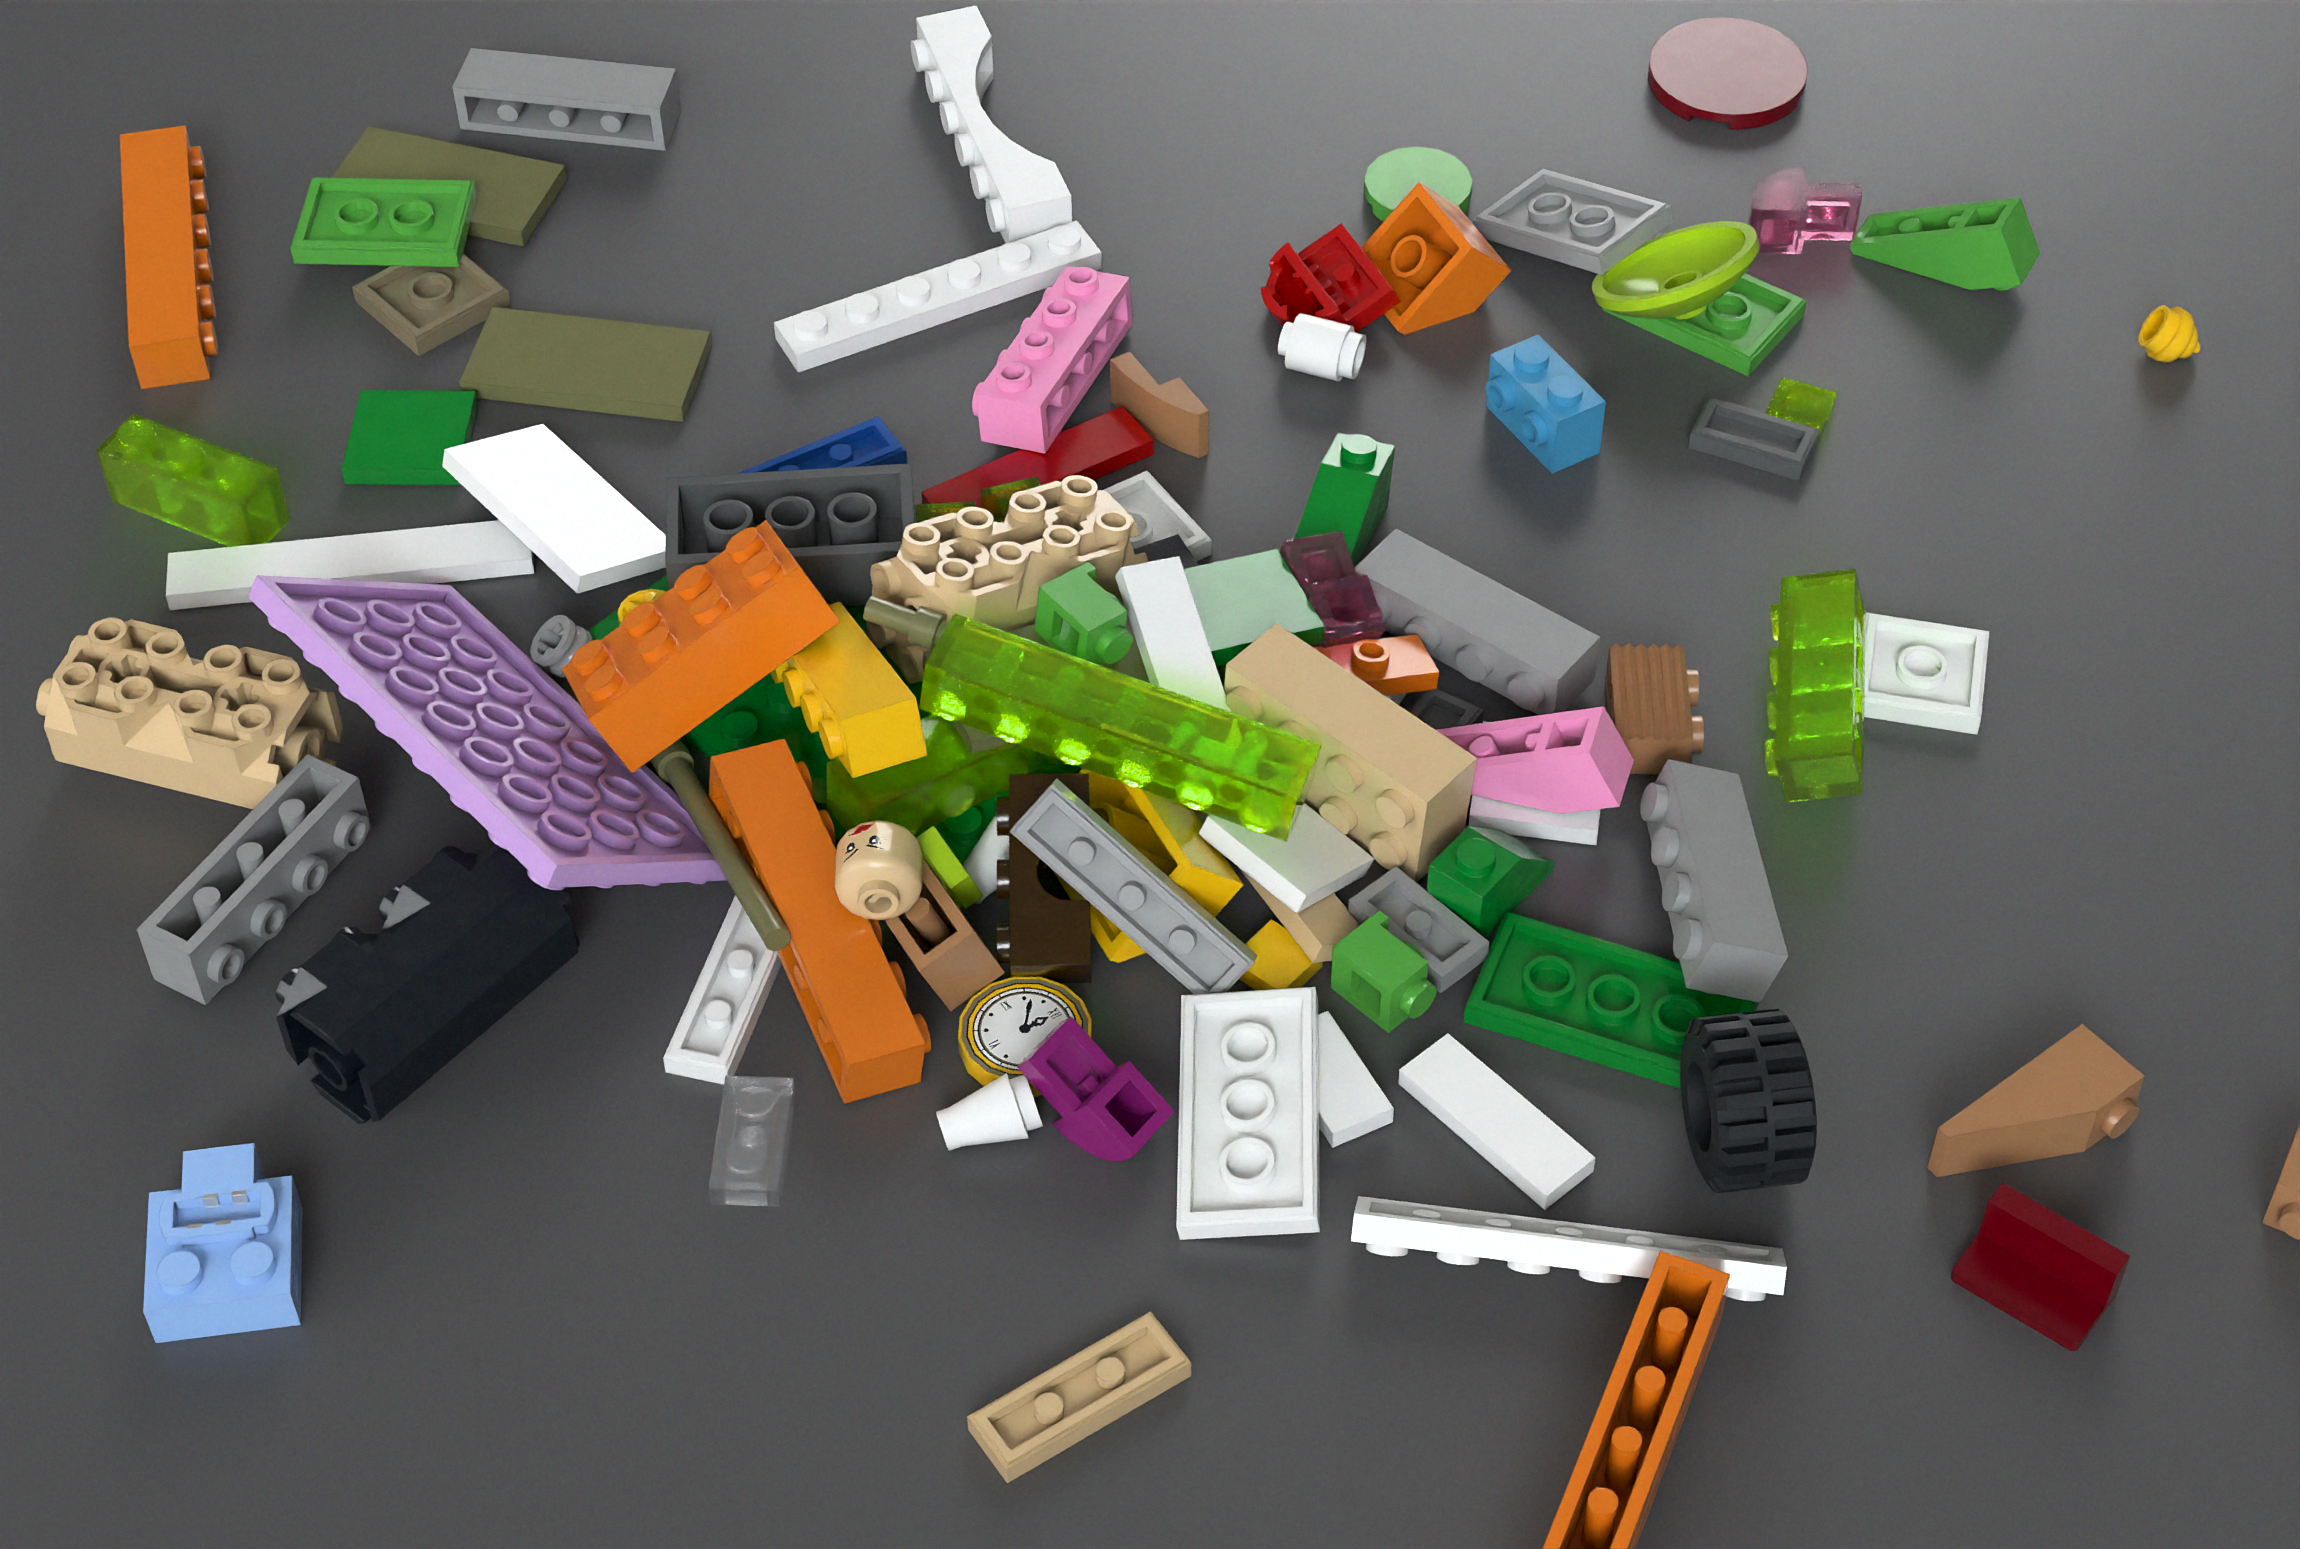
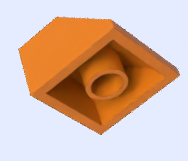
[1361,182,1511,335]

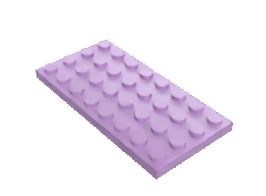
[248,575,727,890]

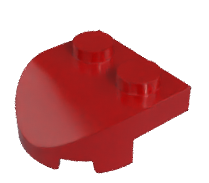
[1261,223,1401,333]

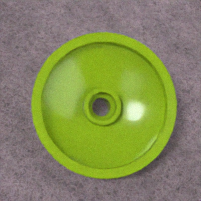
[1592,221,1760,319]

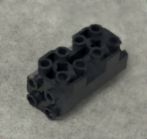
[276,844,580,1124]

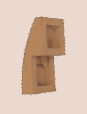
[1110,352,1209,458]

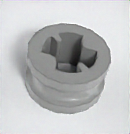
[530,615,592,678]

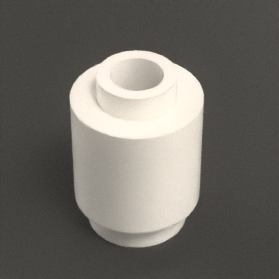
[1278,313,1366,382]

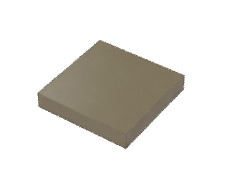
[352,254,511,356]

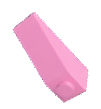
[1436,706,1634,814]

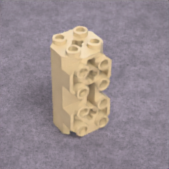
[866,475,1148,684]
[36,617,343,809]

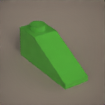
[1849,197,2040,291]

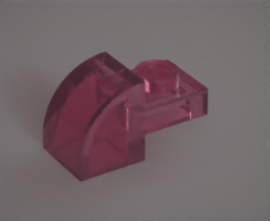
[1748,168,1862,254]
[1279,531,1386,648]

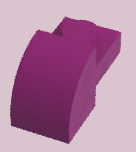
[1017,1016,1175,1162]

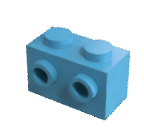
[1485,335,1606,474]

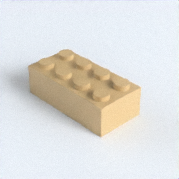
[1224,623,1477,883]

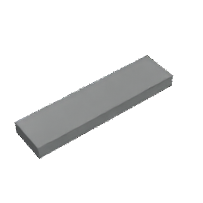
[1009,778,1257,994]

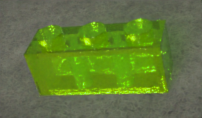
[96,413,290,547]

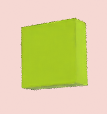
[917,826,984,909]

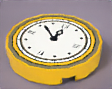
[958,976,1092,1097]

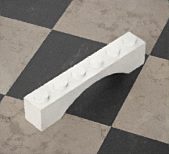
[910,6,1072,243]

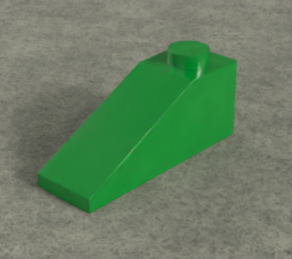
[1286,433,1395,599]

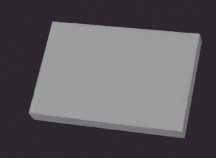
[1473,169,1672,275]

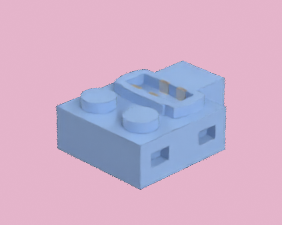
[143,1143,303,1343]

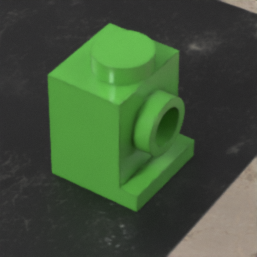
[1034,562,1133,672]
[1331,910,1437,1033]

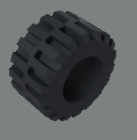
[1680,1009,1817,1193]

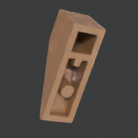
[1927,1024,2145,1177]

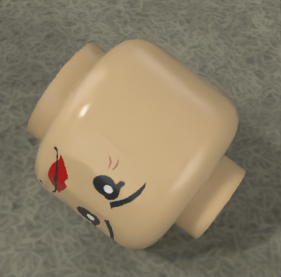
[834,820,922,920]

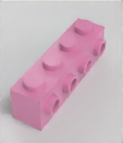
[972,266,1133,453]

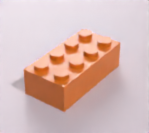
[561,520,840,773]

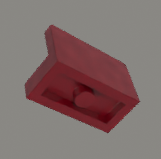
[1951,1182,2130,1351]

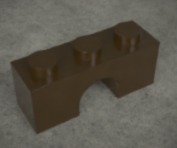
[996,773,1092,983]

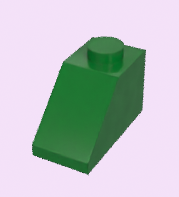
[1427,826,1555,939]

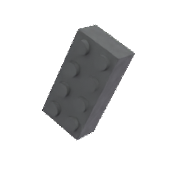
[665,464,915,606]

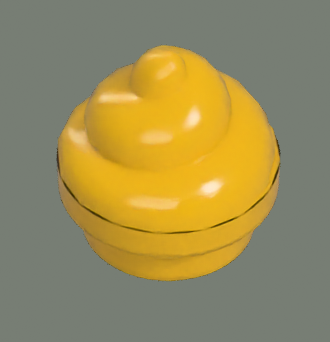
[2138,305,2200,363]

